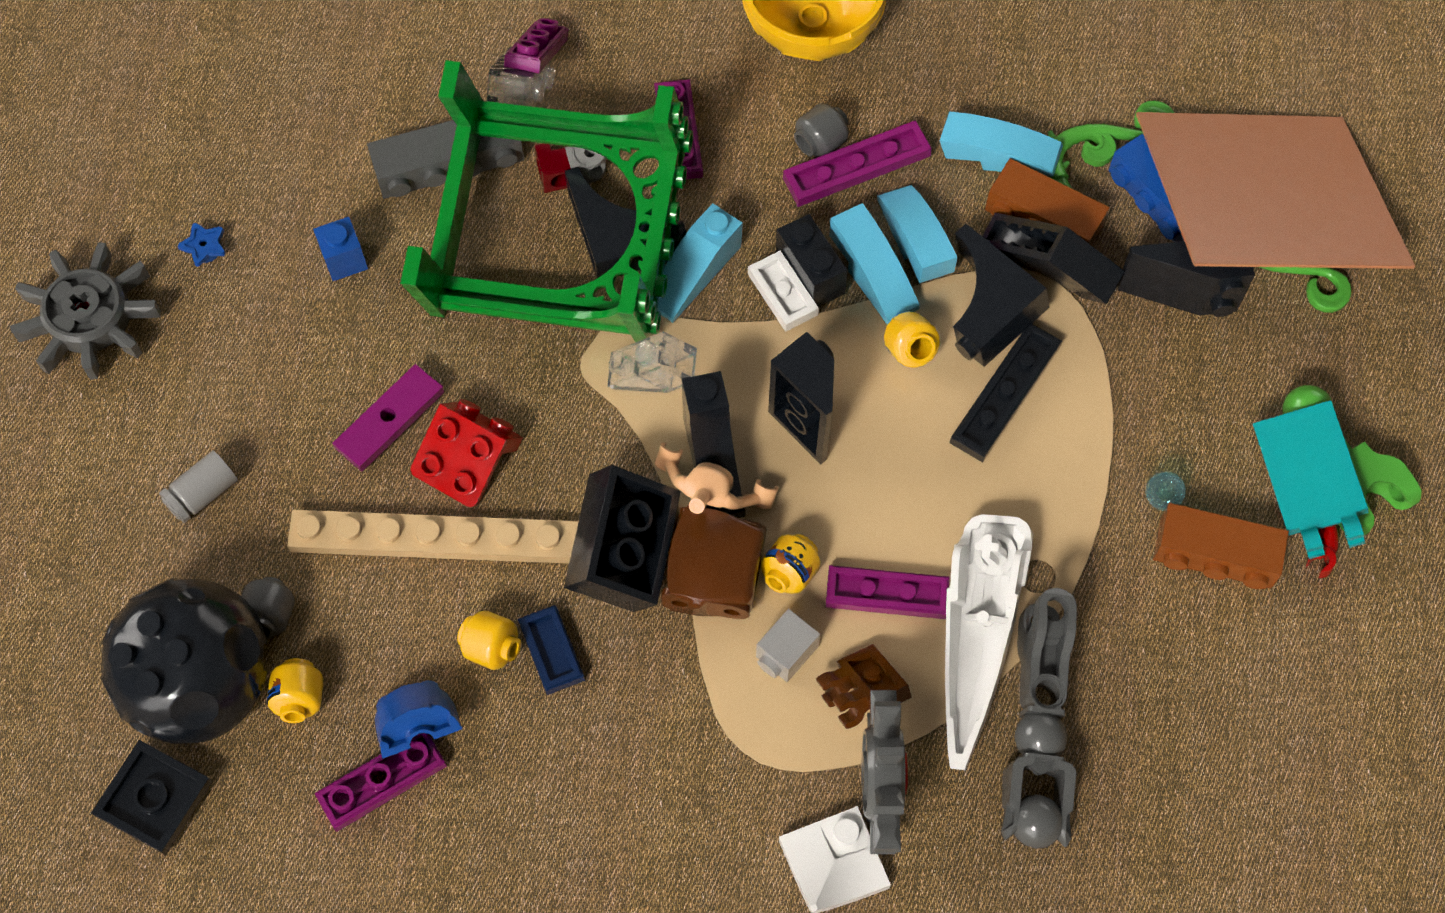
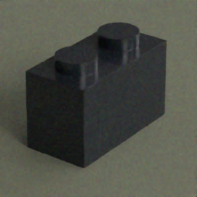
[776,214,847,307]

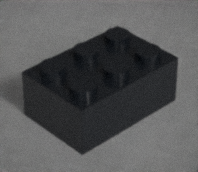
[564,465,681,612]

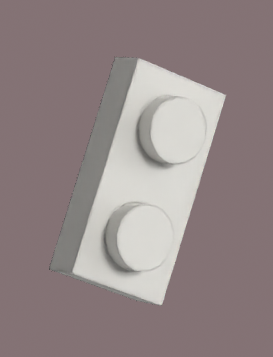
[748,250,819,332]

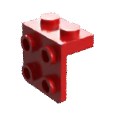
[410,399,523,507]

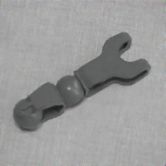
[1001,588,1077,849]

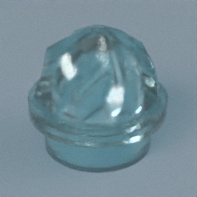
[1145,471,1186,511]

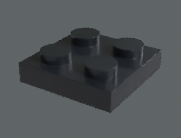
[91,740,213,856]

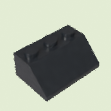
[768,332,834,465]

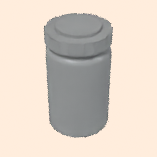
[159,450,238,523]

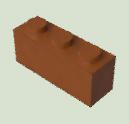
[985,158,1110,246]
[1153,503,1289,589]

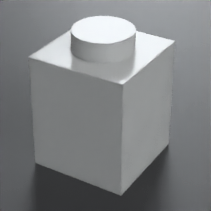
[756,609,820,682]

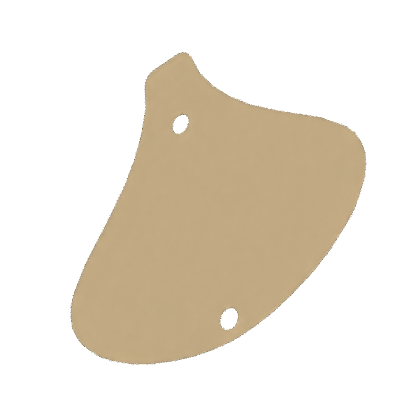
[580,269,1114,772]

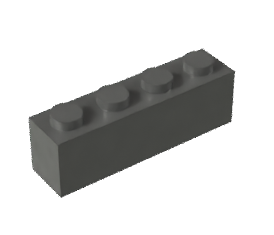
[367,120,524,199]

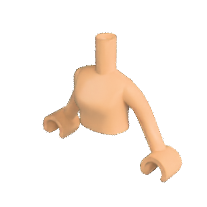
[655,442,779,514]

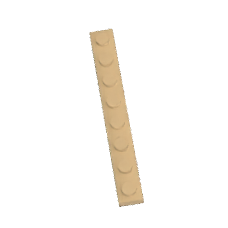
[287,510,579,564]

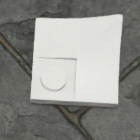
[779,806,891,913]

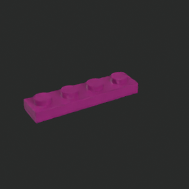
[783,120,932,207]

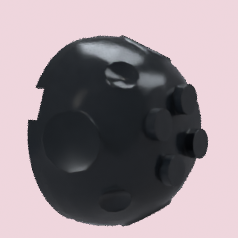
[100,578,267,744]

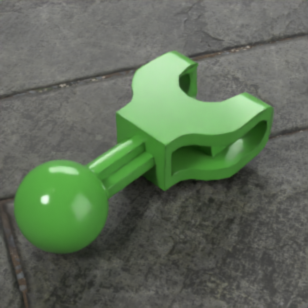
[1282,385,1422,536]

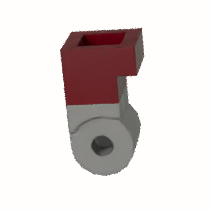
[535,143,606,193]

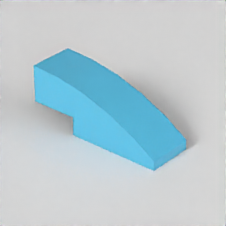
[939,111,1063,176]
[877,185,958,283]
[829,203,920,325]

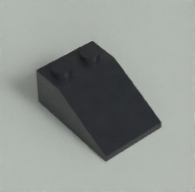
[1117,241,1255,317]

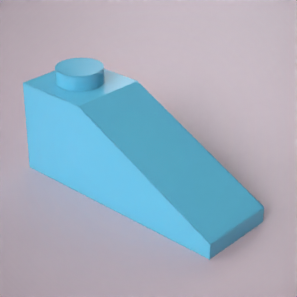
[657,203,743,323]

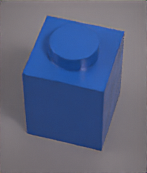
[313,217,368,281]

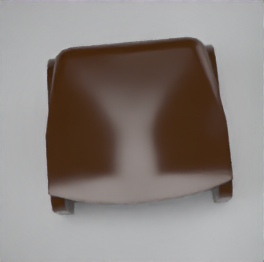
[661,505,767,619]

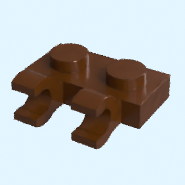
[816,644,912,729]

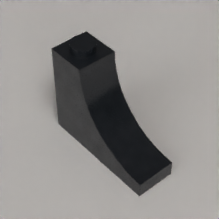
[565,167,687,278]
[982,213,1124,304]
[953,224,1050,367]
[681,371,746,518]

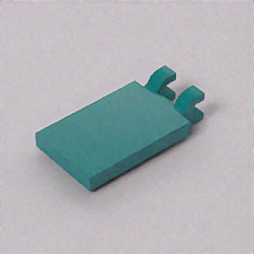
[1253,400,1369,559]

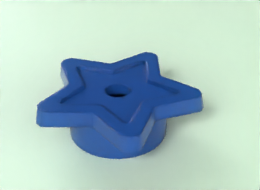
[178,223,226,267]

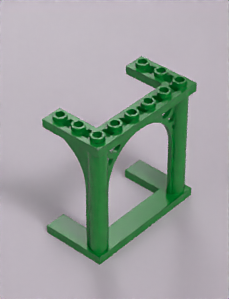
[400,60,693,345]

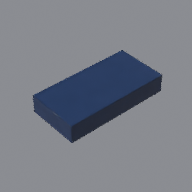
[518,605,585,695]

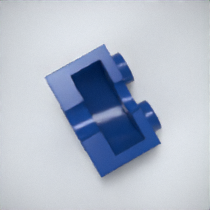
[374,680,462,759]

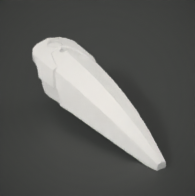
[945,514,1033,771]

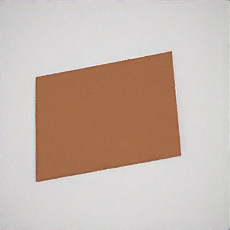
[1136,112,1415,269]

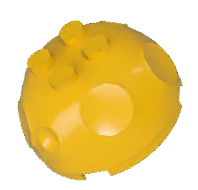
[742,0,886,61]

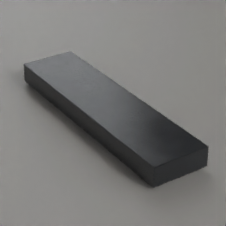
[949,324,1062,463]

